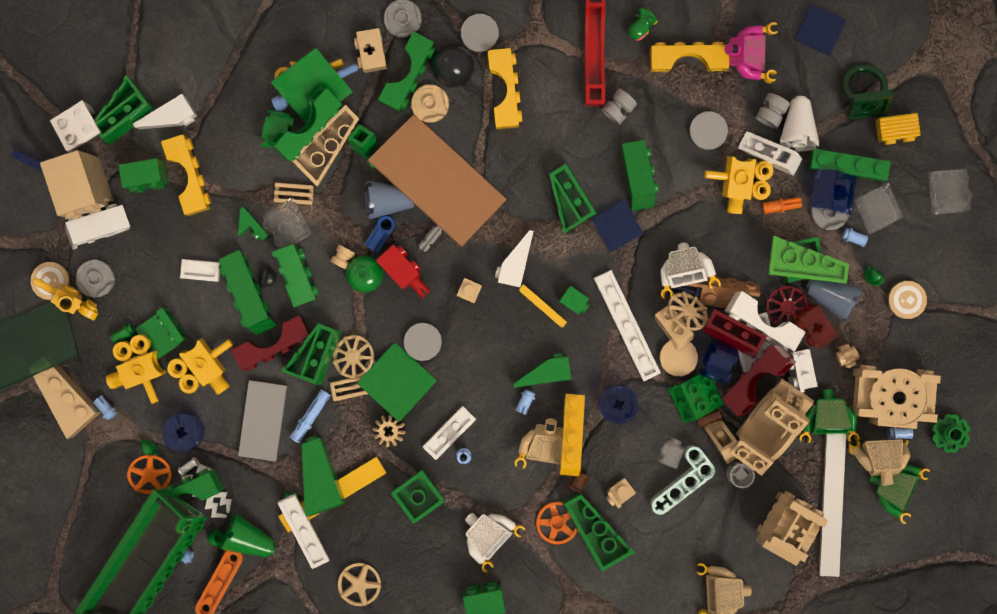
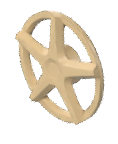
[338,563,381,606]

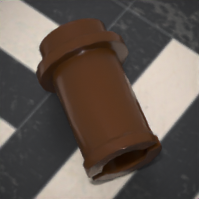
[698,409,722,428]

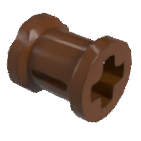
[567,471,590,494]

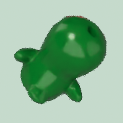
[628,8,658,41]

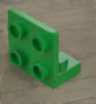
[136,307,188,360]
[668,371,723,423]

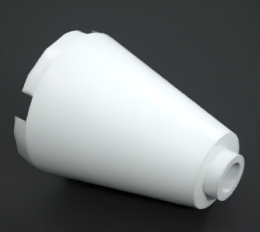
[780,96,819,152]

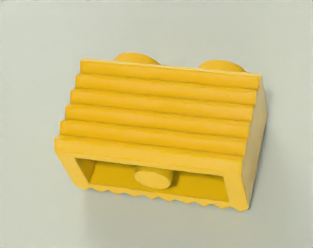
[875,113,921,145]

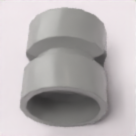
[601,88,637,125]
[755,93,790,129]
[726,460,755,488]

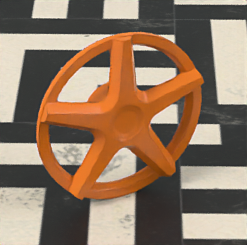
[127,455,171,494]
[536,501,577,544]

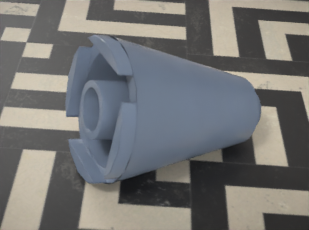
[364,181,414,219]
[806,280,863,323]

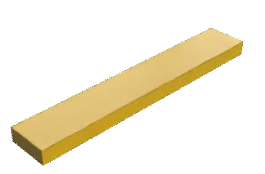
[278,457,387,532]

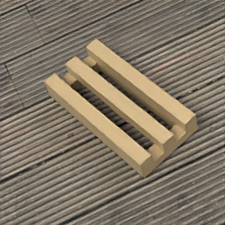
[274,183,314,205]
[330,375,368,401]

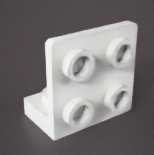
[50,100,100,152]
[788,349,817,393]

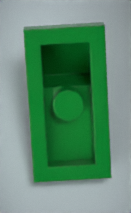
[238,207,271,241]

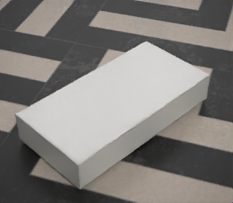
[180,259,221,282]

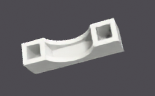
[724,291,805,352]

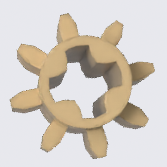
[835,344,859,368]

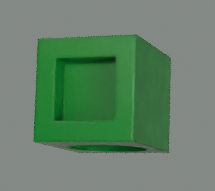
[559,286,590,315]

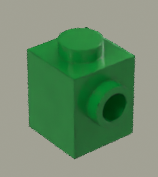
[347,124,378,158]

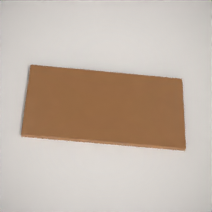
[368,115,507,247]

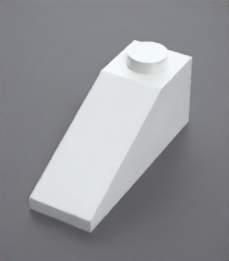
[133,94,198,129]
[738,131,802,176]
[495,230,533,287]

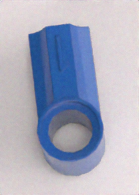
[364,216,396,253]

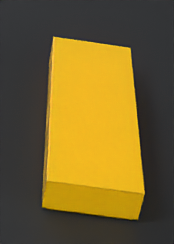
[519,284,567,327]

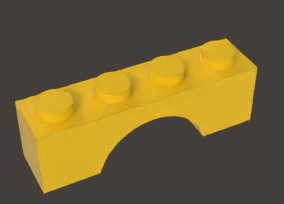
[650,42,729,72]
[488,48,522,130]
[161,134,211,216]
[559,394,585,476]

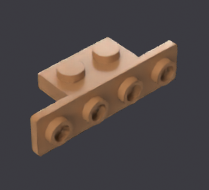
[688,276,760,308]

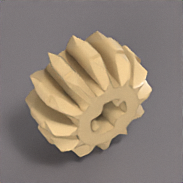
[373,414,406,447]

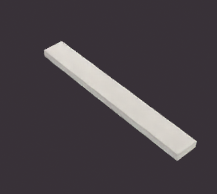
[819,434,846,577]

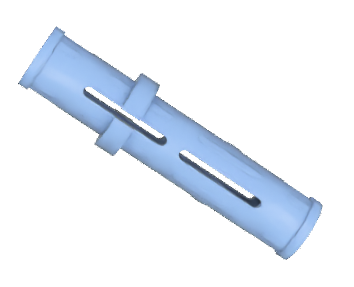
[289,389,331,443]

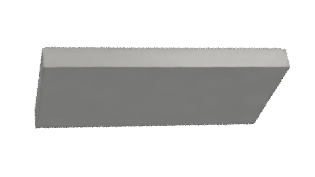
[238,380,288,461]

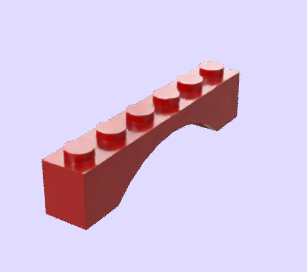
[585,0,605,107]

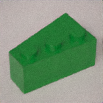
[621,140,658,211]
[549,164,598,234]
[271,244,319,307]
[281,323,342,385]

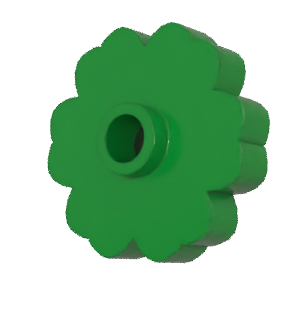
[930,414,970,453]

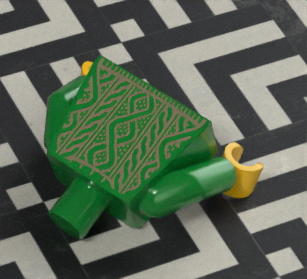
[799,389,860,443]
[869,464,930,524]

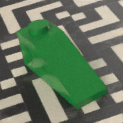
[514,353,571,388]

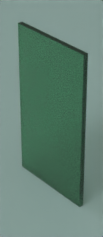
[0,302,79,390]

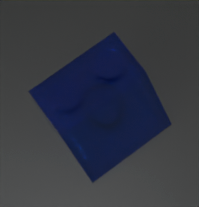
[810,169,857,215]

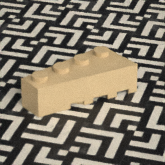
[292,105,359,187]
[29,355,101,439]

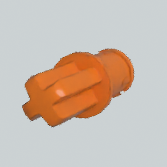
[763,197,802,214]

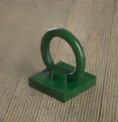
[842,64,893,120]

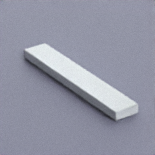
[594,270,661,381]

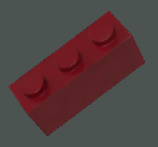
[703,309,767,359]

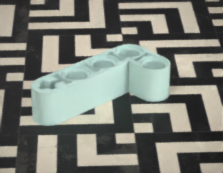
[650,445,715,515]

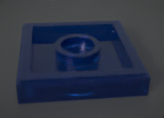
[794,4,846,56]
[591,200,644,253]

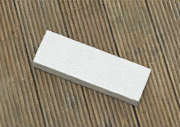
[423,406,476,460]

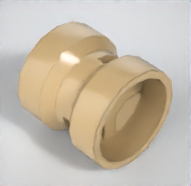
[330,245,356,270]

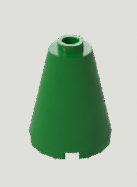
[220,513,276,558]

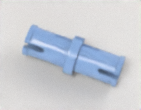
[456,448,472,464]

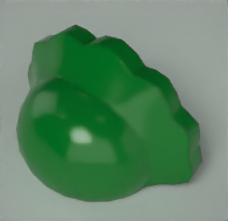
[864,266,885,286]
[140,439,158,461]

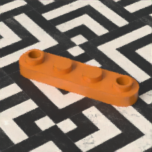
[195,551,244,614]

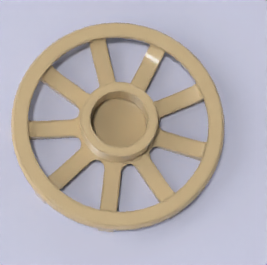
[668,292,708,331]
[333,335,374,378]

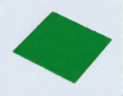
[271,48,353,123]
[357,343,437,422]

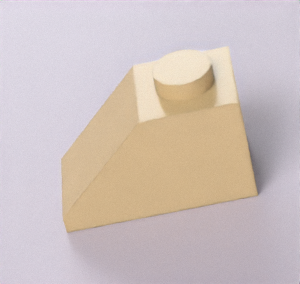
[703,421,737,464]

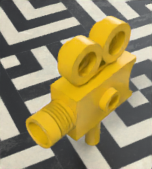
[704,156,773,214]
[32,277,99,320]
[106,334,166,404]
[167,338,233,395]

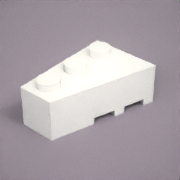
[65,204,130,250]

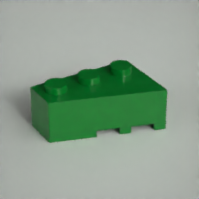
[94,75,156,145]

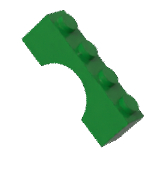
[378,31,436,113]
[268,87,342,162]
[807,149,891,182]
[142,468,224,524]

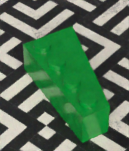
[219,250,278,335]
[561,493,635,572]

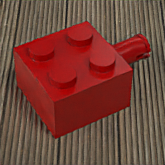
[376,245,431,299]

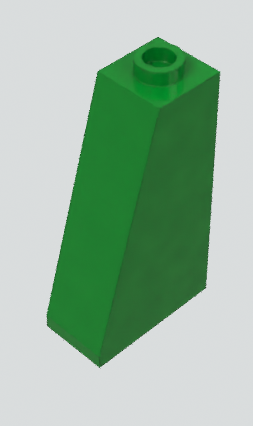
[302,436,346,517]

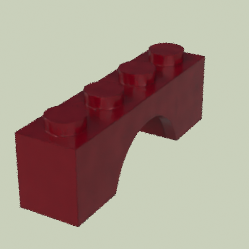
[231,315,311,372]
[722,345,796,416]

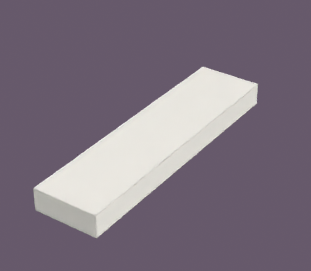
[278,493,330,569]

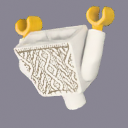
[661,243,721,300]
[465,513,525,572]

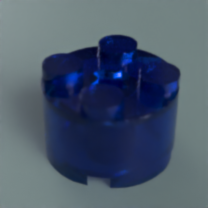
[700,339,739,383]
[598,384,638,424]
[162,412,205,452]

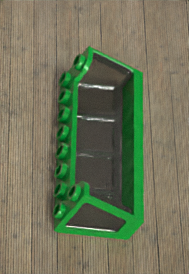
[75,489,207,614]

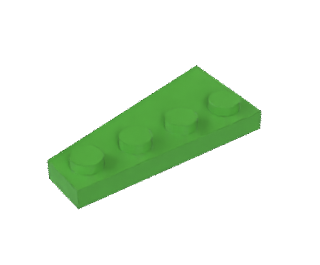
[768,236,849,284]

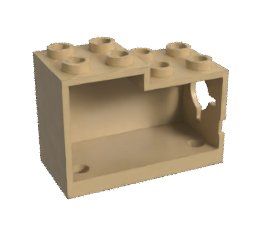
[40,150,114,220]

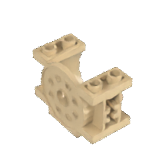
[850,365,941,429]
[730,379,814,475]
[756,490,828,566]

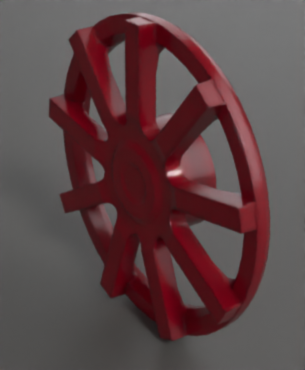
[766,286,809,326]

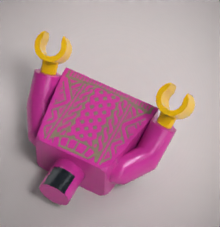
[724,22,778,83]

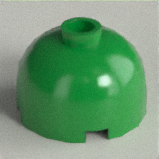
[346,255,384,293]

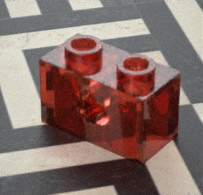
[794,303,839,349]

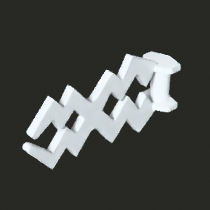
[178,457,232,518]

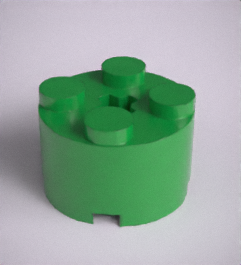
[260,109,294,150]

